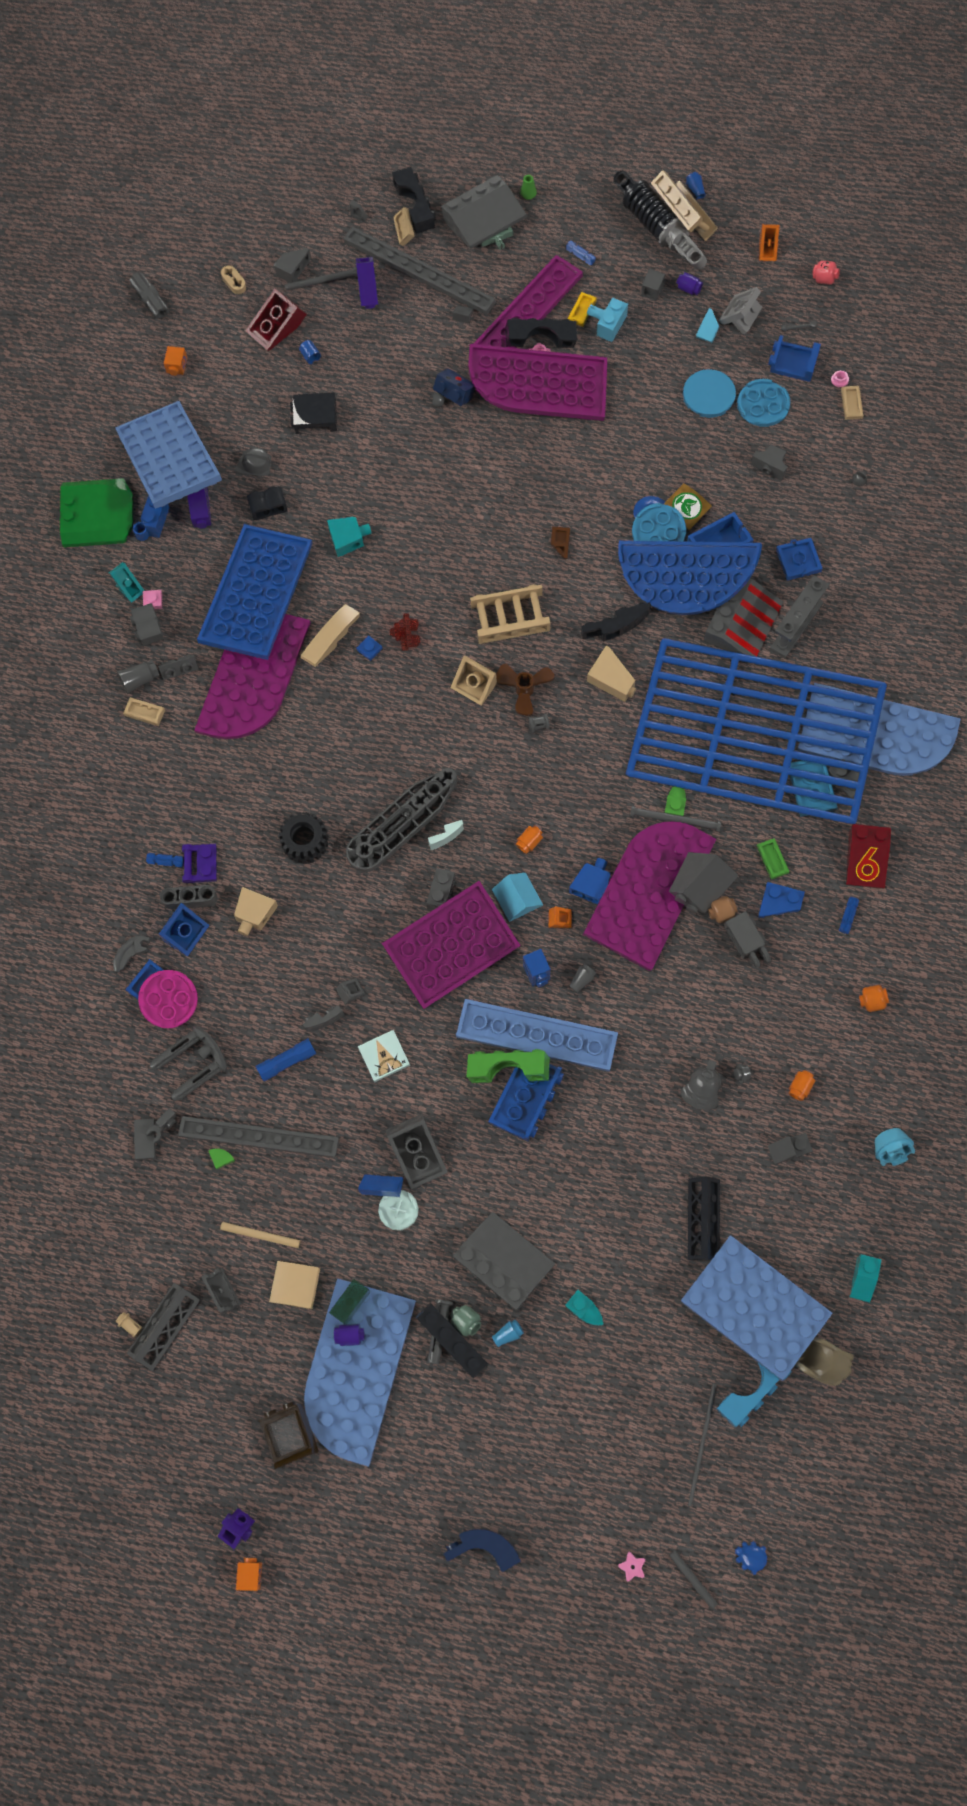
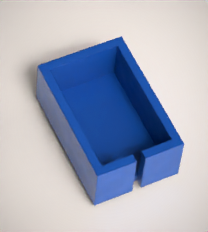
[687,512,754,543]

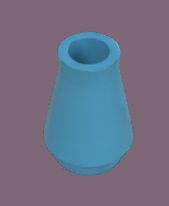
[492,1319,524,1347]

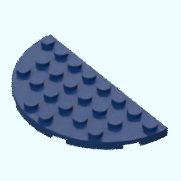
[618,541,762,615]

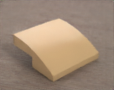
[269,1261,320,1309]

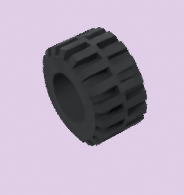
[279,812,329,864]

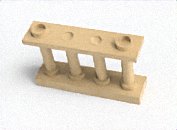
[651,170,718,241]
[470,585,550,644]

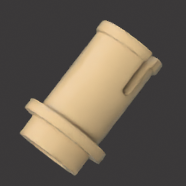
[116,1312,143,1338]

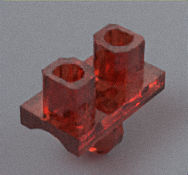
[389,613,420,651]

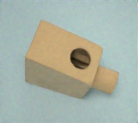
[234,887,278,936]

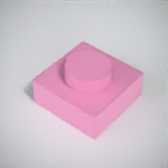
[143,590,162,609]

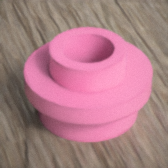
[831,371,849,387]

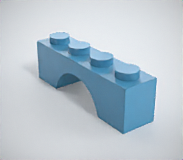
[716,1363,792,1427]

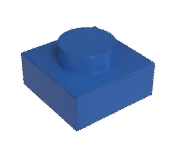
[357,636,383,661]

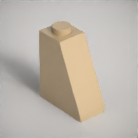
[587,646,636,702]

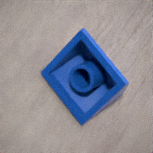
[159,903,209,956]

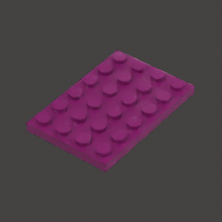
[381,881,520,1009]

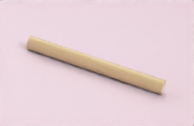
[221,1222,301,1248]

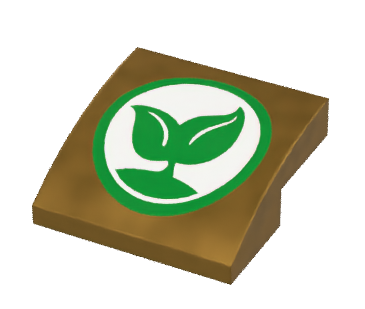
[664,483,712,531]

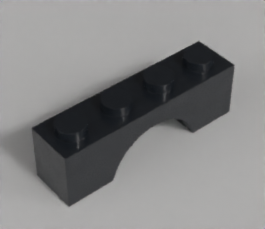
[392,166,436,234]
[505,318,577,348]

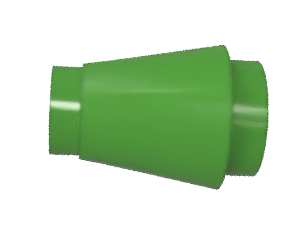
[520,175,537,200]

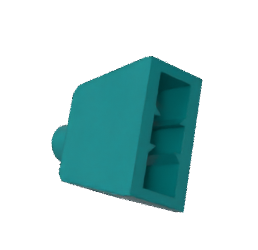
[327,517,372,557]

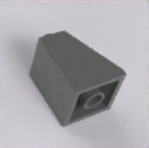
[669,852,738,914]

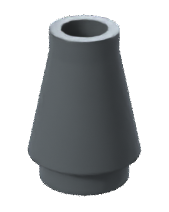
[569,964,596,993]

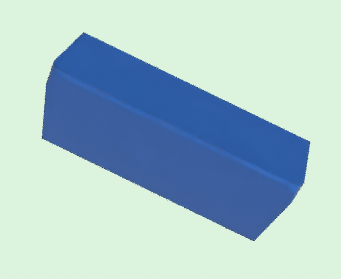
[358,1174,403,1197]

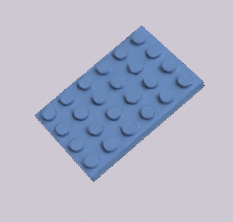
[681,1235,832,1381]

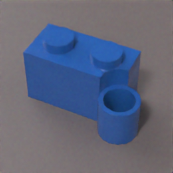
[133,495,170,541]

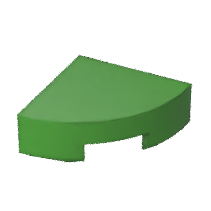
[208,1149,235,1169]

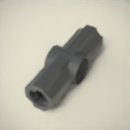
[130,272,169,319]

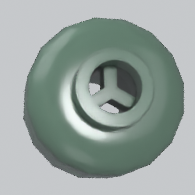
[450,1305,481,1337]

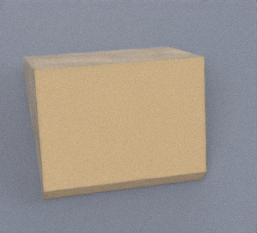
[451,656,497,705]

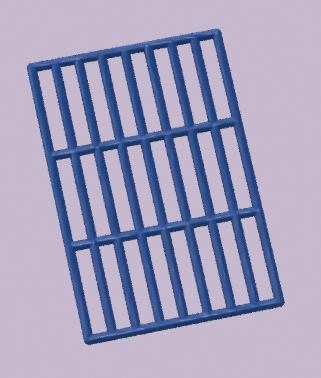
[626,638,887,824]

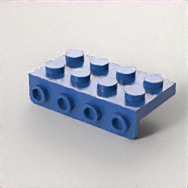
[488,1064,564,1142]

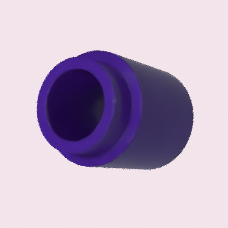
[676,272,703,295]
[334,1324,365,1346]

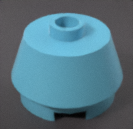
[875,1128,915,1166]

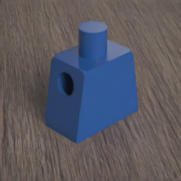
[569,858,611,904]

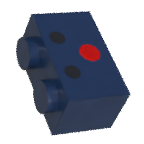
[433,368,475,406]

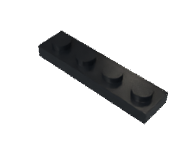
[415,1303,488,1378]

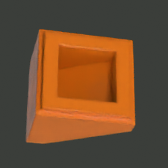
[548,906,572,928]

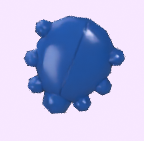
[735,1541,767,1575]

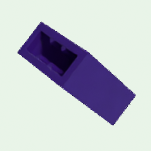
[356,257,378,309]
[187,487,211,529]

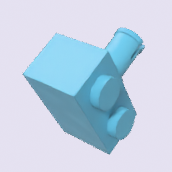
[587,297,628,342]

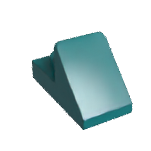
[109,562,144,603]

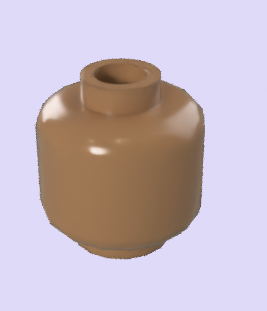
[708,896,738,924]

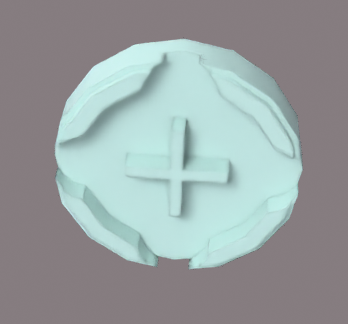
[378,1190,419,1230]

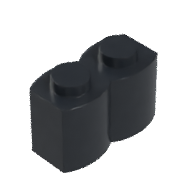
[247,486,288,520]

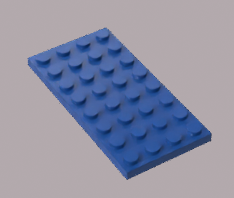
[197,524,312,660]

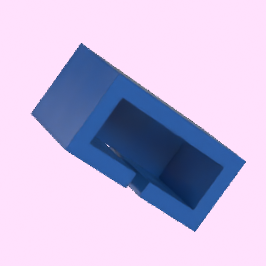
[523,949,551,987]

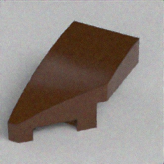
[551,526,570,560]

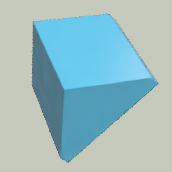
[492,873,543,922]

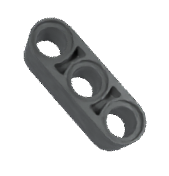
[160,885,218,910]

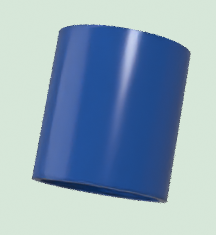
[299,340,321,364]

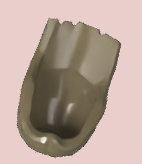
[794,1337,853,1386]

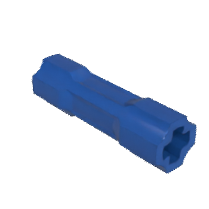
[256,1038,316,1081]

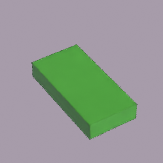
[756,838,789,880]

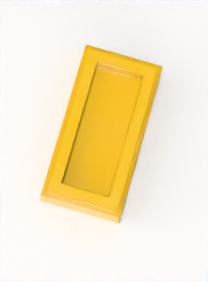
[568,292,597,327]

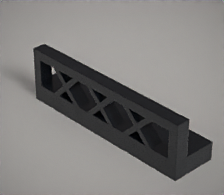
[688,1176,720,1261]

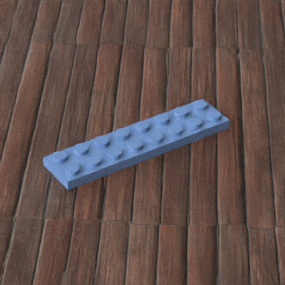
[456,999,618,1072]

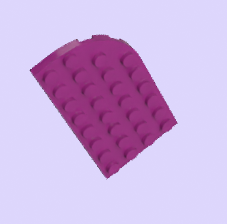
[468,344,608,421]

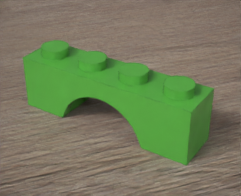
[467,1049,550,1083]

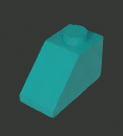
[849,1254,882,1303]

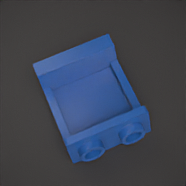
[768,335,821,382]

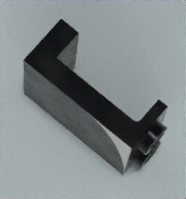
[290,392,337,434]

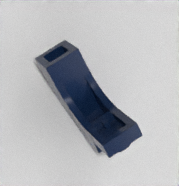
[444,1529,521,1572]

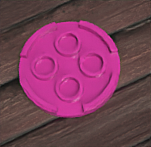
[138,970,198,1028]

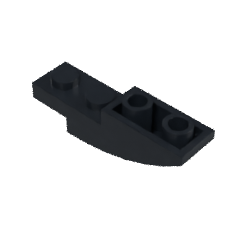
[581,602,651,642]

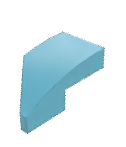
[696,308,719,343]

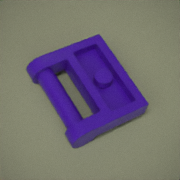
[182,844,217,883]

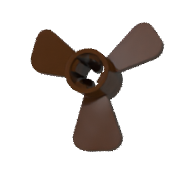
[496,664,555,716]

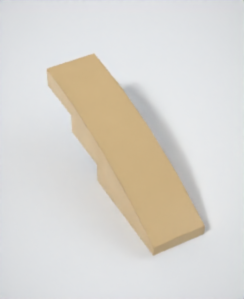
[301,604,360,667]

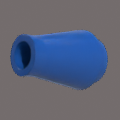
[686,172,706,200]

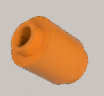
[515,826,543,854]
[788,1070,815,1101]

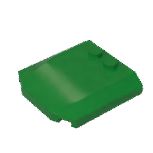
[60,478,134,548]

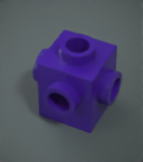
[217,1508,255,1549]

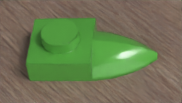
[665,786,686,816]

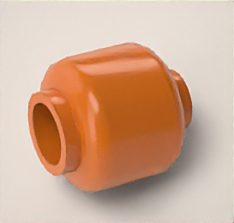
[859,985,889,1012]

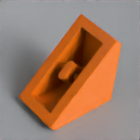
[759,224,780,261]

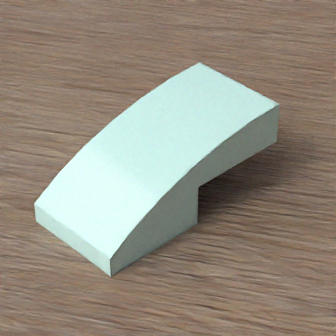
[428,820,464,850]

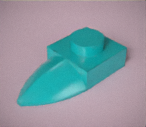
[565,1290,604,1325]

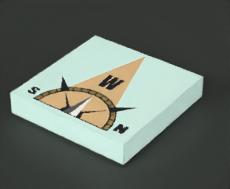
[358,1030,410,1082]

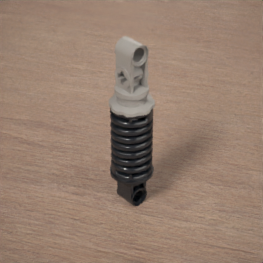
[613,170,707,270]

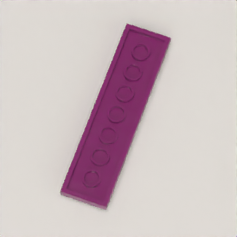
[473,255,583,348]

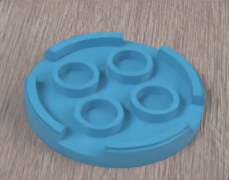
[683,369,736,418]
[737,379,790,427]
[632,503,686,542]

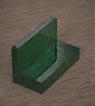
[329,1279,371,1325]

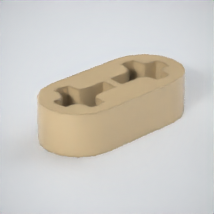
[221,266,246,294]

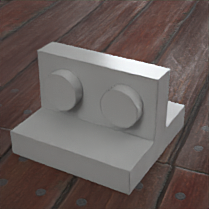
[719,287,763,334]

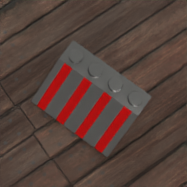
[704,578,783,657]

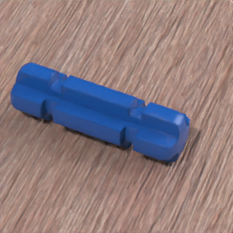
[566,241,596,265]
[146,853,184,867]
[839,897,859,934]

